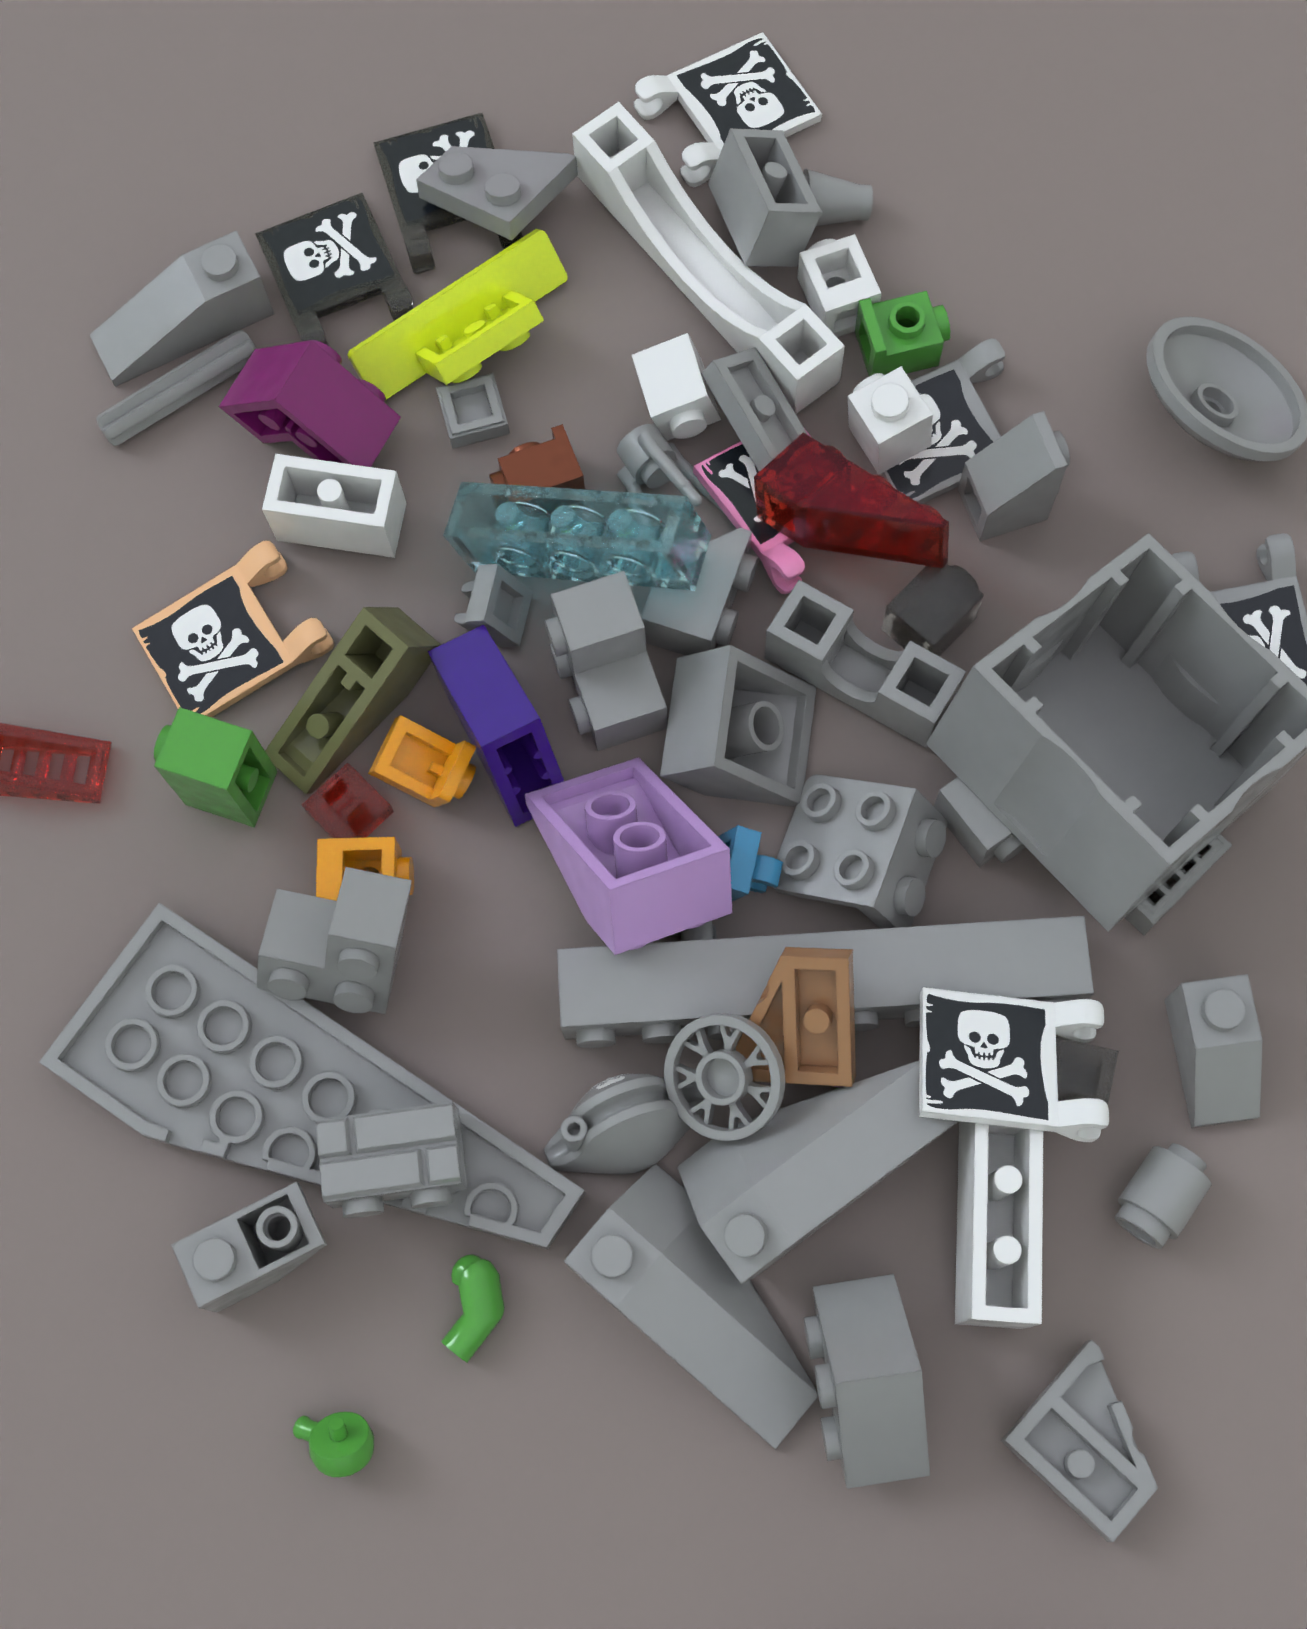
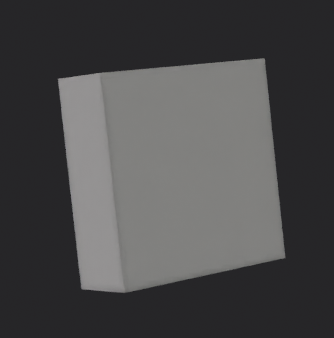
[436,373,510,449]

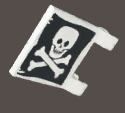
[634,32,822,187]
[919,987,1109,1142]

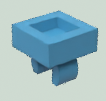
[718,825,783,902]

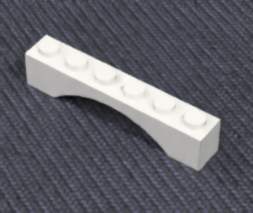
[572,102,845,414]

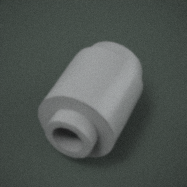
[1115,1143,1212,1249]

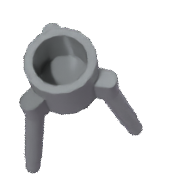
[617,424,724,572]

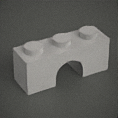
[764,580,966,748]

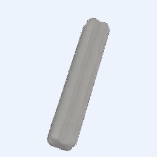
[96,330,256,446]

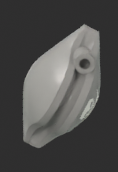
[544,1074,705,1174]

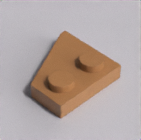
[736,947,856,1087]

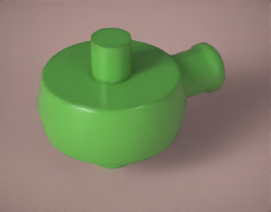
[293,1412,374,1477]

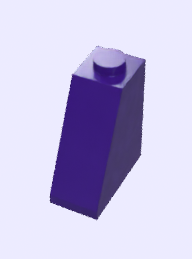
[428,624,564,827]

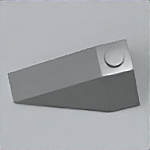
[677,1061,959,1284]
[564,1164,818,1449]

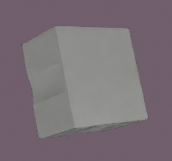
[926,533,1307,932]

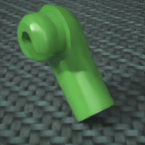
[441,1254,505,1363]

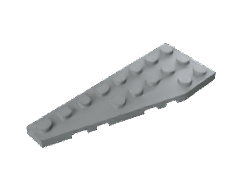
[39,903,586,1250]

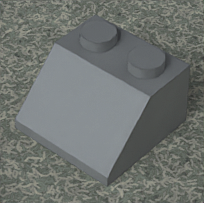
[660,645,816,806]

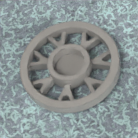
[664,1013,785,1141]

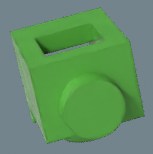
[855,291,950,376]

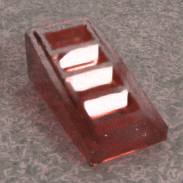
[0,723,112,804]

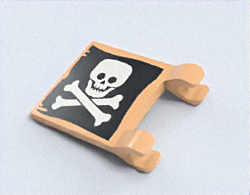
[132,541,334,717]

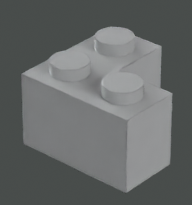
[545,571,668,751]
[257,867,412,1014]
[804,1274,930,1489]

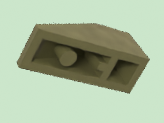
[265,607,441,794]

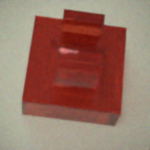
[301,763,394,838]

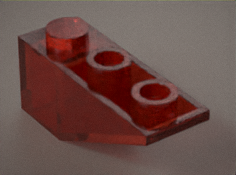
[754,432,949,568]

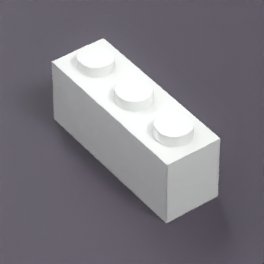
[955,1121,1043,1329]

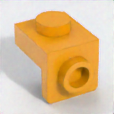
[368,715,476,808]

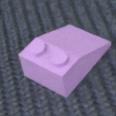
[525,757,732,955]

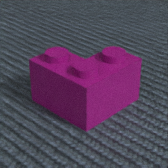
[219,340,401,467]

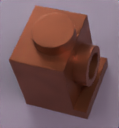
[489,424,587,526]

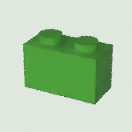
[154,707,278,828]

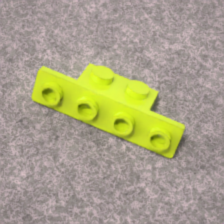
[347,229,568,400]

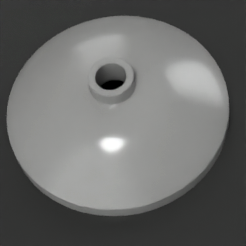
[1146,317,1307,461]

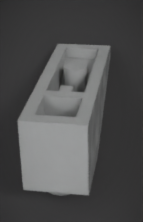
[90,231,274,387]

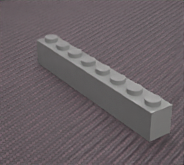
[557,916,1094,1048]

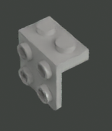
[773,775,948,929]

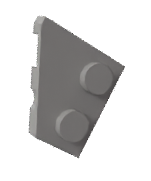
[416,146,578,241]
[1001,1339,1158,1542]

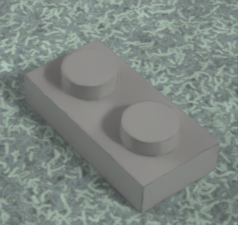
[701,347,817,477]

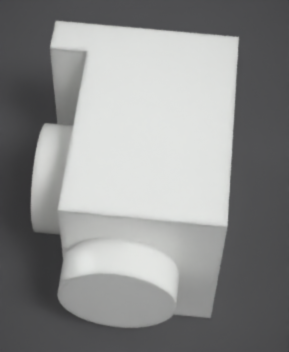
[797,234,881,337]

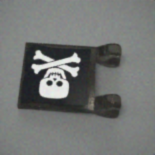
[373,113,523,274]
[255,193,414,346]

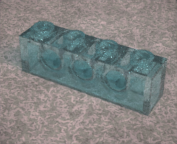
[443,482,711,591]

